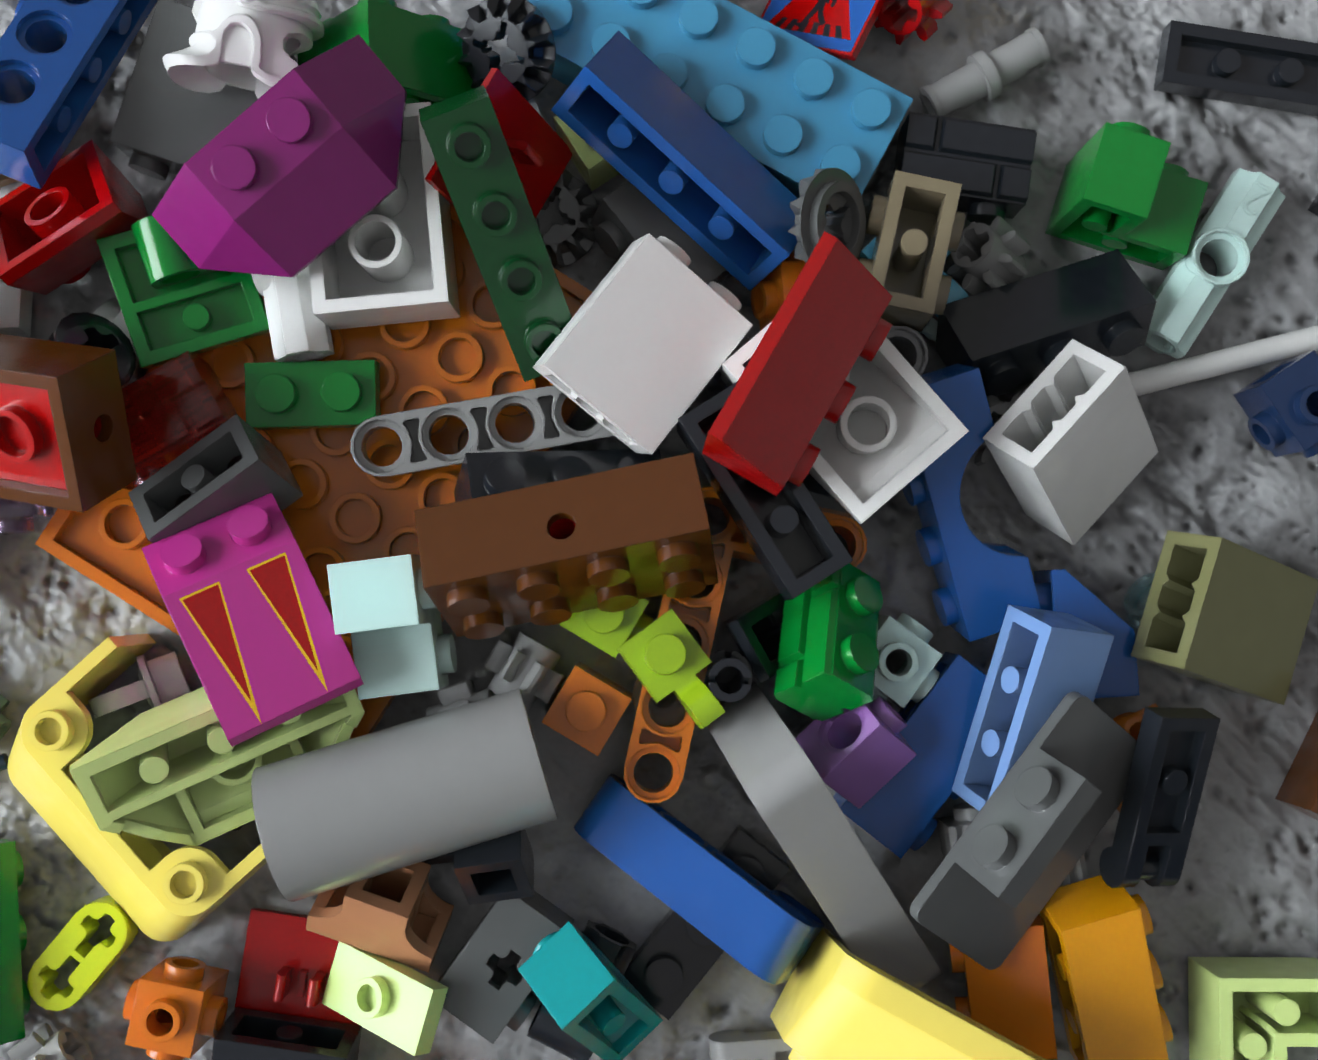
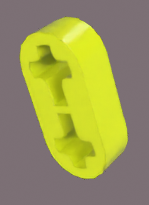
[27,895,139,1011]

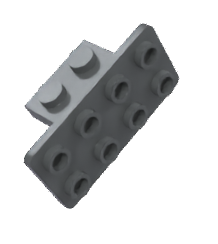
[910,691,1137,970]

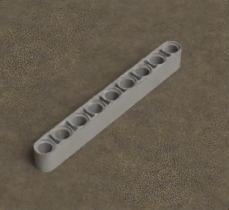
[350,326,928,477]

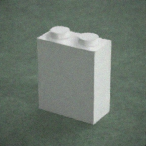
[532,233,753,455]
[983,339,1159,546]

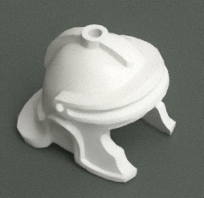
[162,0,324,99]

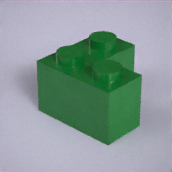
[297,0,473,104]
[1045,122,1208,271]

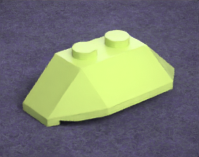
[69,687,365,846]

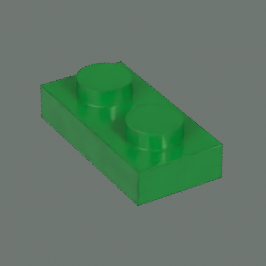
[244,360,381,430]

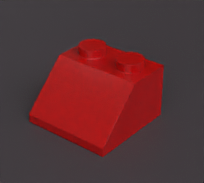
[0,139,149,295]

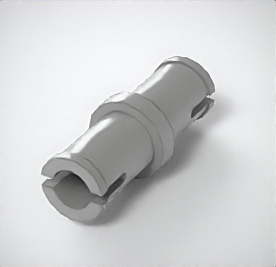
[919,27,1051,117]

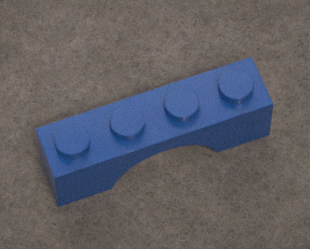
[902,363,1041,642]

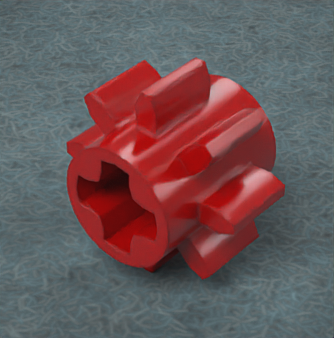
[874,0,953,45]

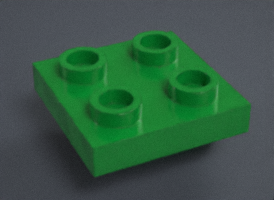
[96,215,270,369]

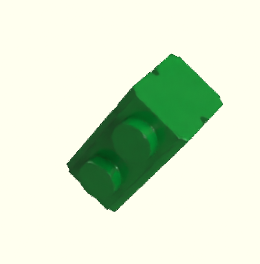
[774,563,883,721]

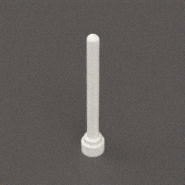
[1129,326,1318,396]

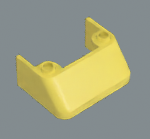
[8,634,267,942]
[770,928,1057,1060]

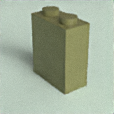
[1131,530,1318,705]

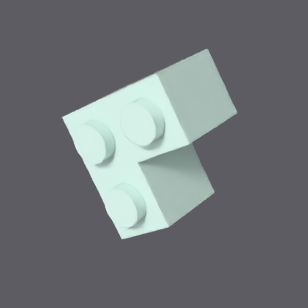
[327,554,457,700]

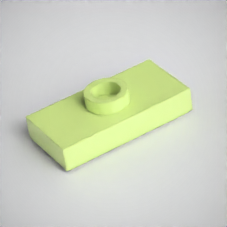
[322,942,448,1056]

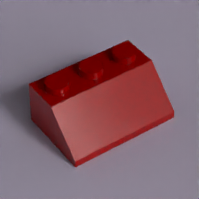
[702,231,893,496]

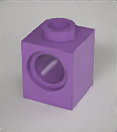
[795,696,917,809]

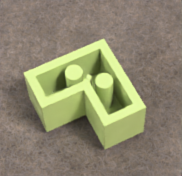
[1188,957,1318,1060]

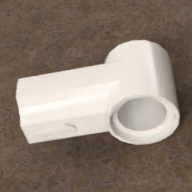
[251,265,334,362]

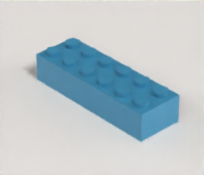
[517,0,913,218]

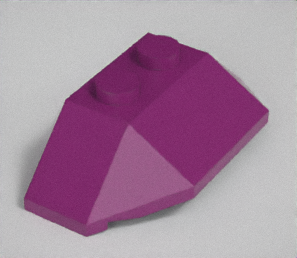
[152,35,407,278]

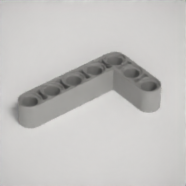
[707,681,943,989]

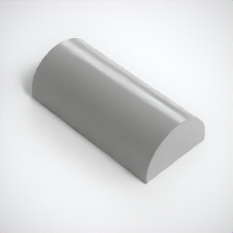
[251,688,558,902]

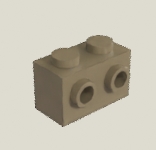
[859,170,966,332]

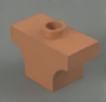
[306,862,454,973]

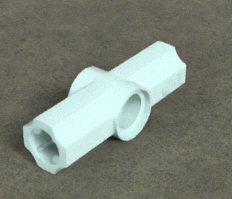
[1145,168,1286,359]

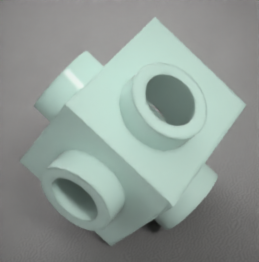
[873,612,943,708]

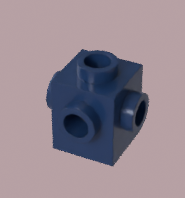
[1233,350,1318,458]

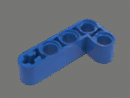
[574,773,825,985]

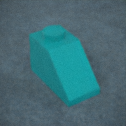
[518,921,663,1060]

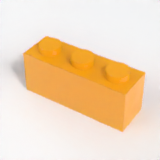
[1040,875,1173,1060]

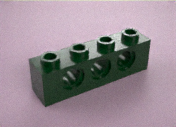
[419,85,572,382]

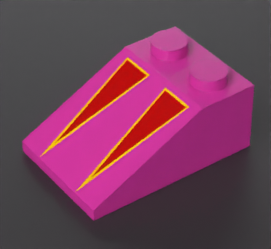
[142,493,364,747]

